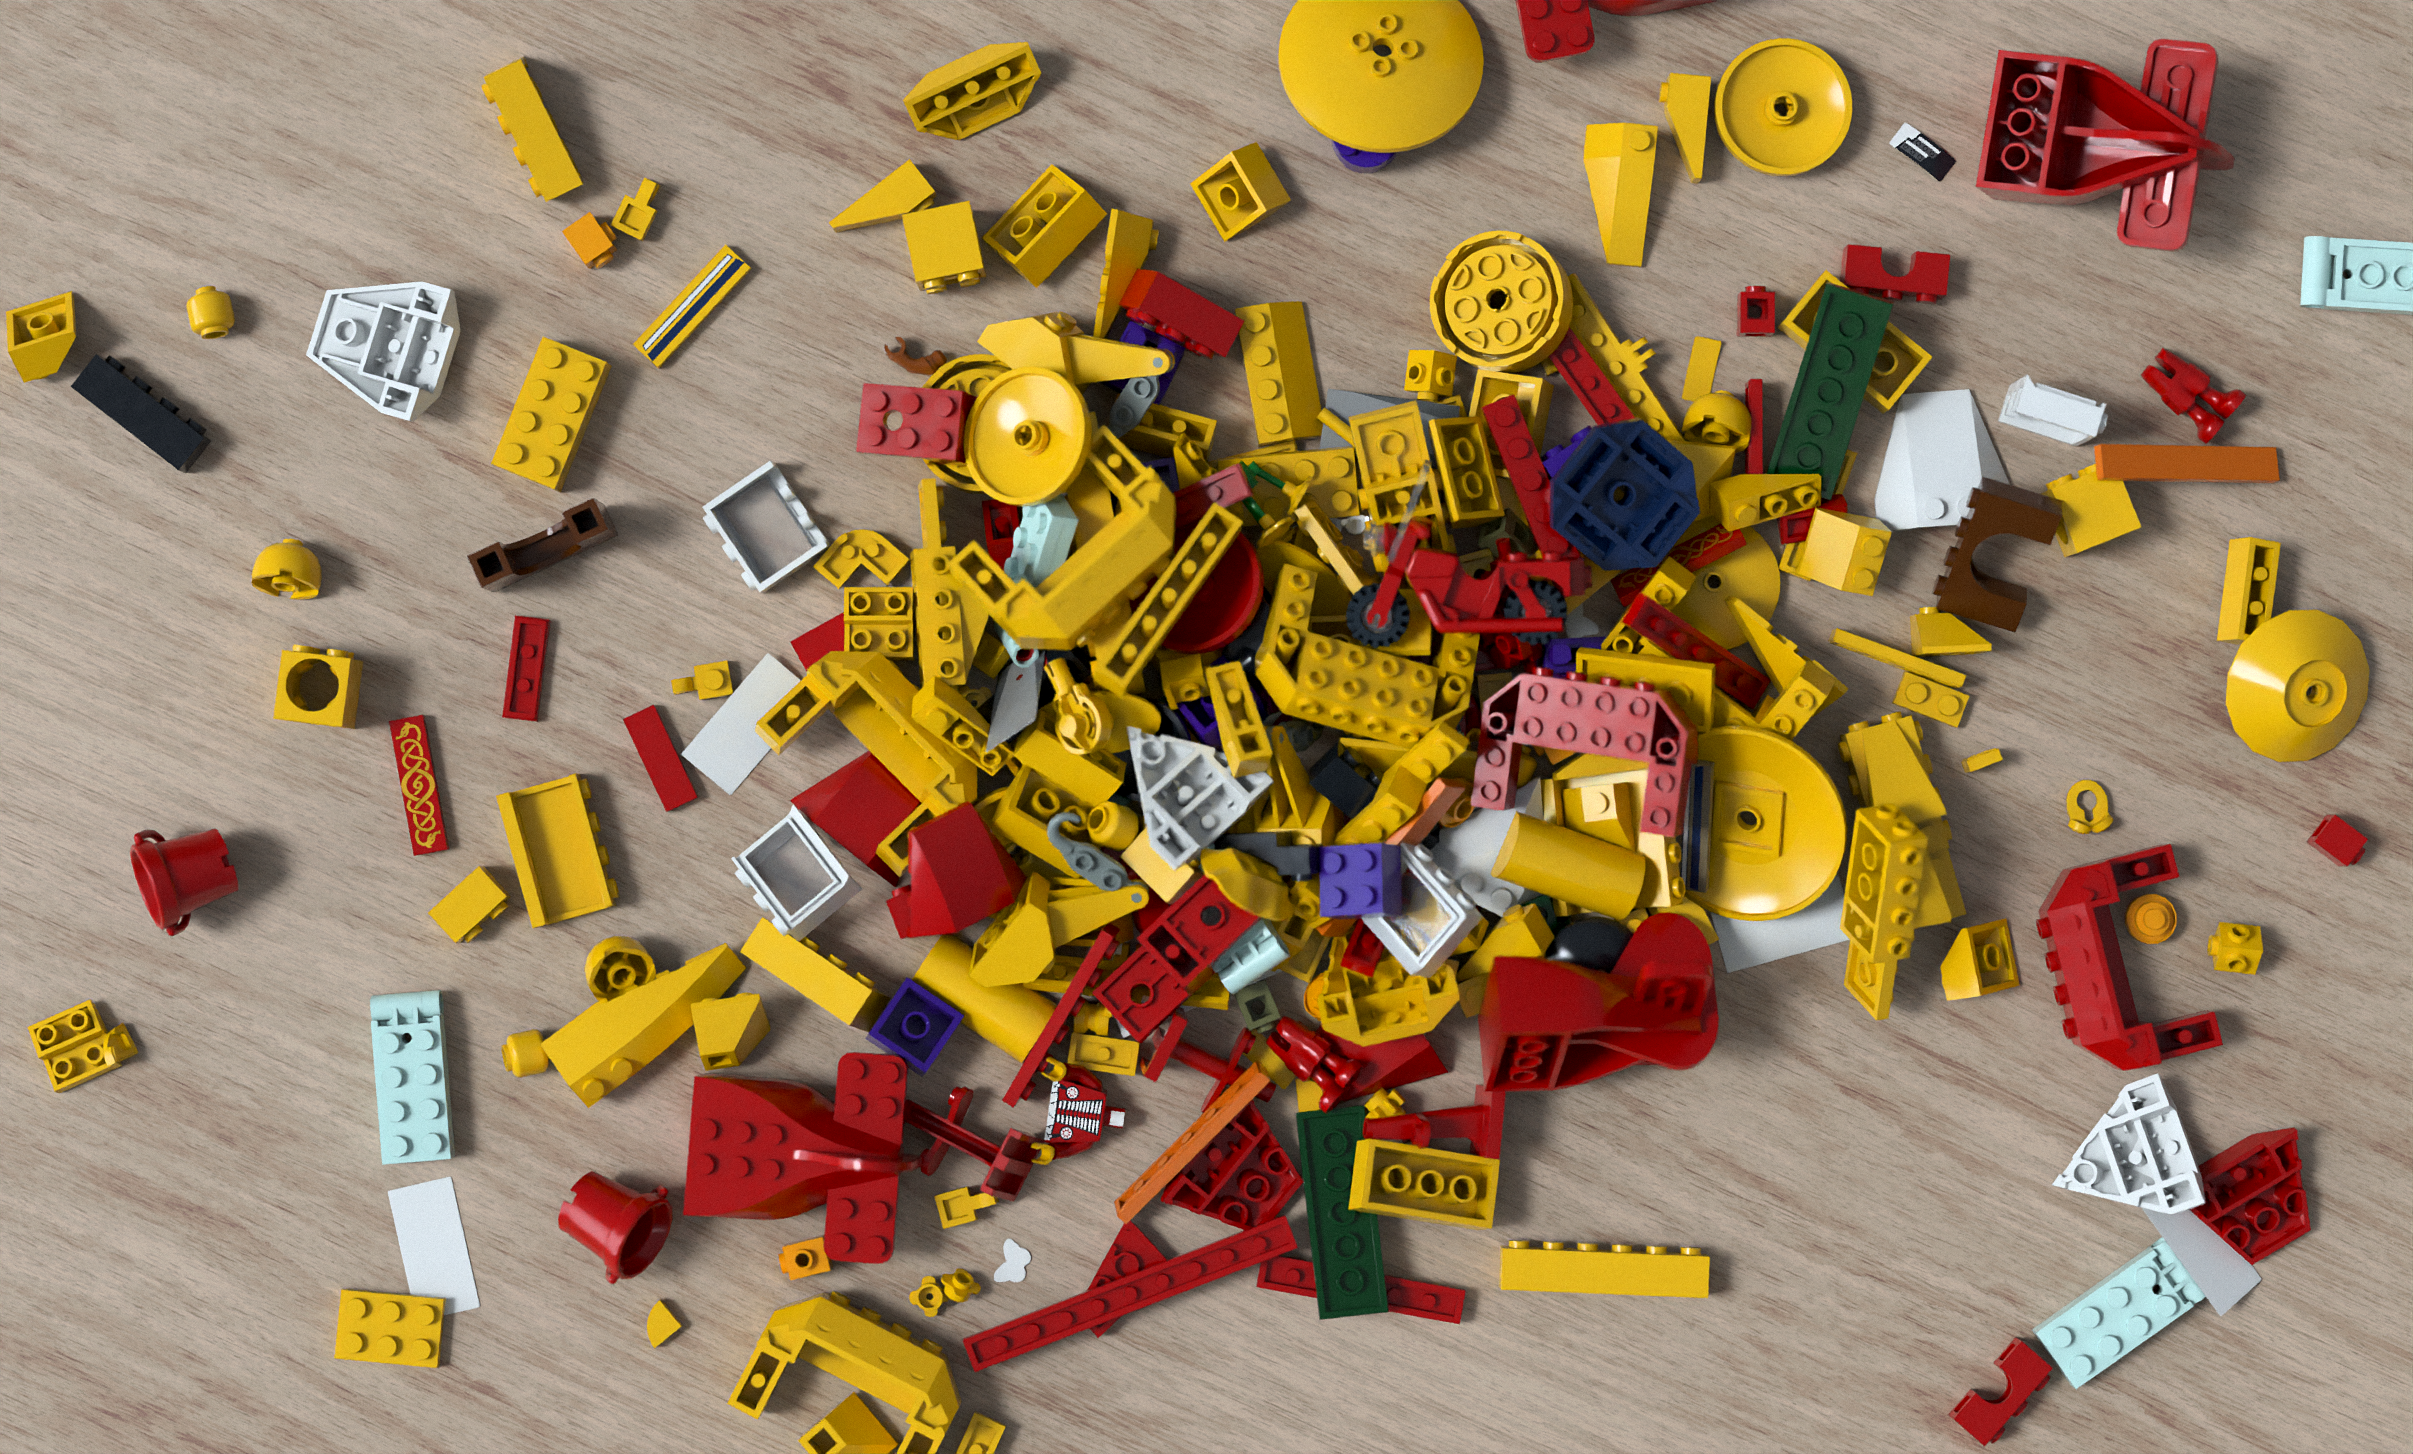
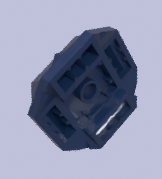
[1550,418,1700,571]

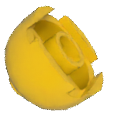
[1682,390,1752,453]
[251,539,322,600]
[584,936,656,1001]

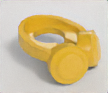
[2066,780,2113,834]

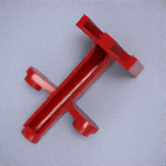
[1139,1007,1276,1113]
[1363,1084,1506,1159]
[904,1086,1044,1202]

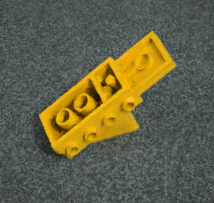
[1348,400,1457,590]
[910,478,989,692]
[1838,711,1967,929]
[1840,803,1952,1021]

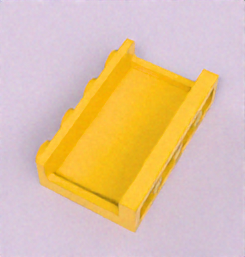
[496,773,620,928]

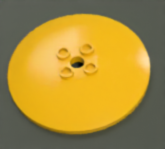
[1278,0,1484,153]
[1684,726,1847,921]

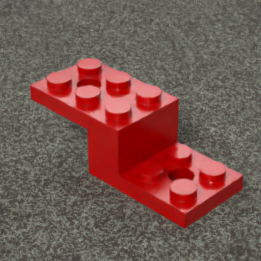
[856,383,978,466]
[1092,874,1262,1044]

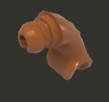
[884,337,947,376]

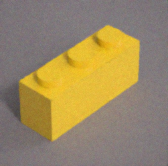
[1108,394,1217,462]
[2217,537,2281,645]
[1014,710,1127,807]

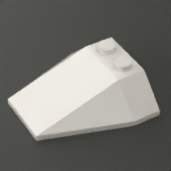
[306,282,461,422]
[1874,389,2010,532]

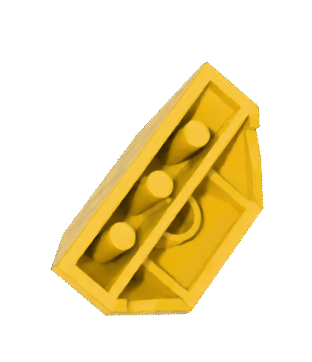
[903,42,1041,140]

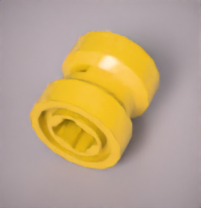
[1073,1000,1110,1036]

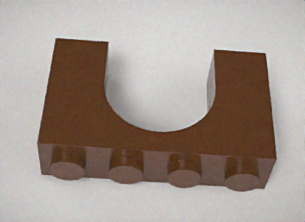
[1932,476,2062,632]
[467,498,619,593]

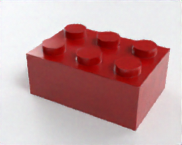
[1118,269,1244,359]

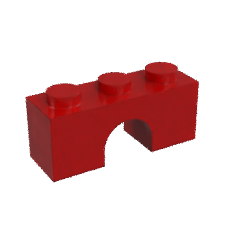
[1840,244,1950,304]
[1948,1337,2053,1446]

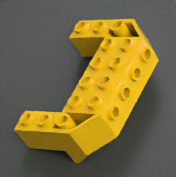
[948,425,1177,650]
[1601,556,1835,741]
[1255,564,1480,749]
[755,651,977,877]
[727,1291,962,1454]

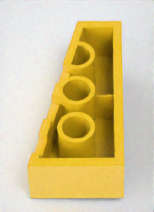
[481,56,584,202]
[740,917,890,1032]

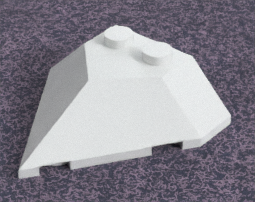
[1127,726,1274,871]
[1430,776,1551,917]
[2052,1073,2206,1215]

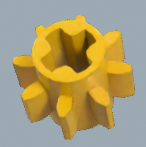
[1364,1087,1406,1118]

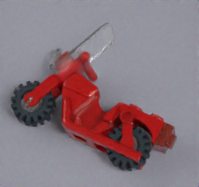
[1346,459,1592,648]

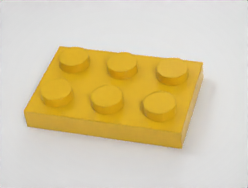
[334,1288,446,1368]

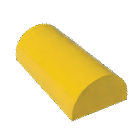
[1490,811,1645,920]
[912,933,1057,1063]

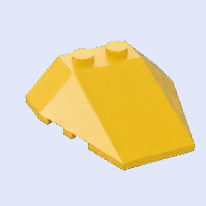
[1317,910,1460,1047]

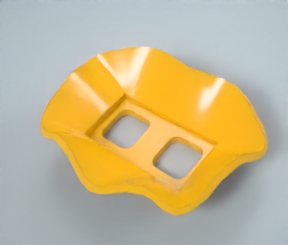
[1200,848,1295,922]

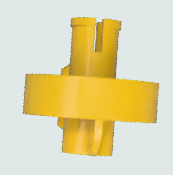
[1044,658,1114,754]

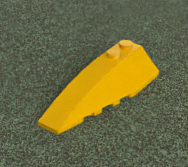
[540,943,746,1108]

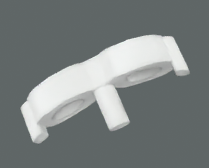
[1329,515,1369,535]

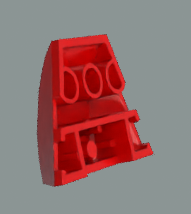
[790,751,922,887]
[907,801,1027,938]
[1315,1023,1448,1102]
[1161,1100,1303,1230]
[2189,1127,2311,1265]

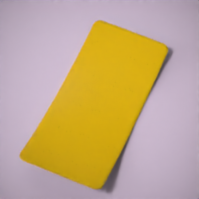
[1682,336,1722,402]
[1242,1029,1296,1089]

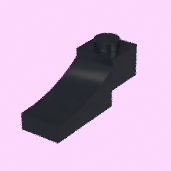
[1214,831,1324,881]

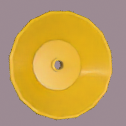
[2226,609,2369,762]

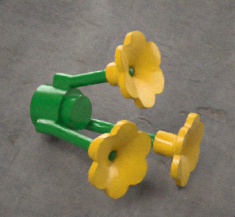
[1240,461,1313,548]

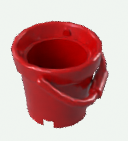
[130,828,239,936]
[558,1171,673,1284]

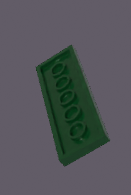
[1767,282,1894,500]
[1295,1105,1389,1320]

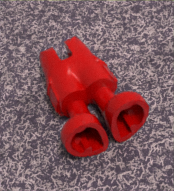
[2141,348,2247,444]
[1265,1016,1364,1114]

